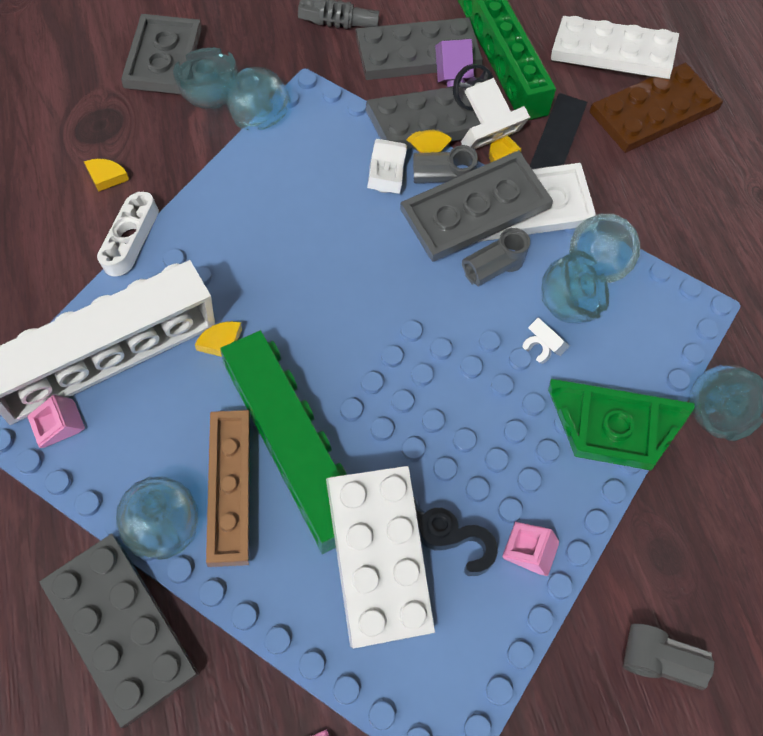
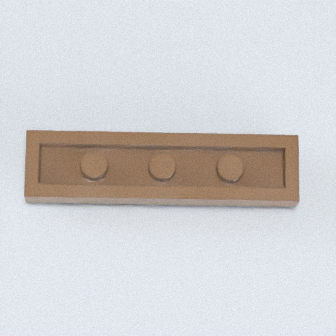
[206,410,250,567]

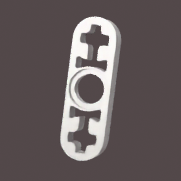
[97,192,159,276]

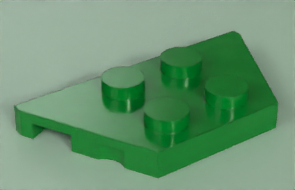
[548,379,695,471]

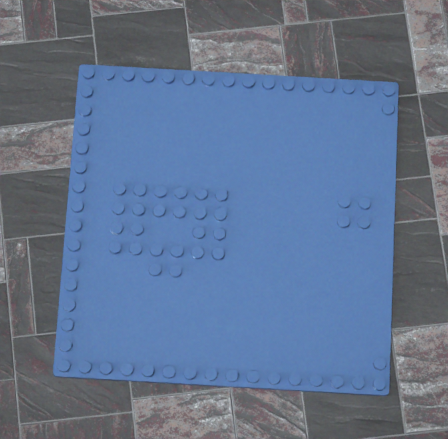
[0,69,740,736]

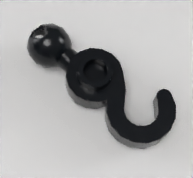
[413,496,498,576]

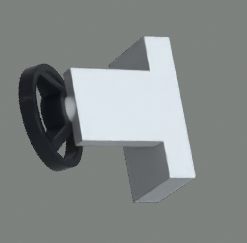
[453,64,530,149]

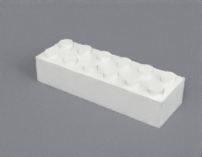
[0,260,215,425]

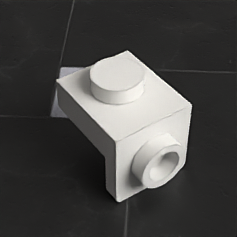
[367,139,407,194]

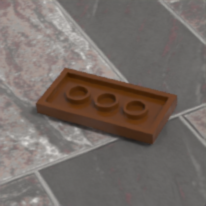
[589,62,723,153]

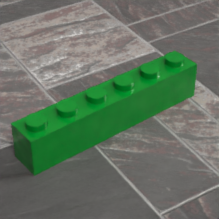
[220,330,347,555]

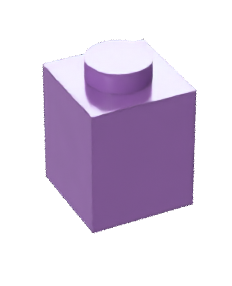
[435,39,474,87]

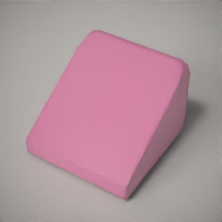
[27,395,85,448]
[502,522,559,576]

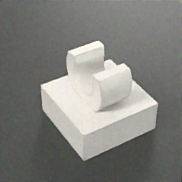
[523,318,570,364]

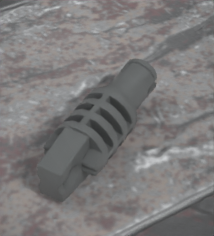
[298,0,380,29]

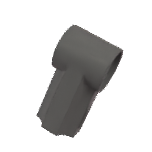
[413,145,478,183]
[462,228,530,287]
[623,624,715,690]

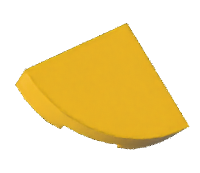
[406,130,452,153]
[489,136,521,162]
[84,159,129,192]
[195,321,242,357]

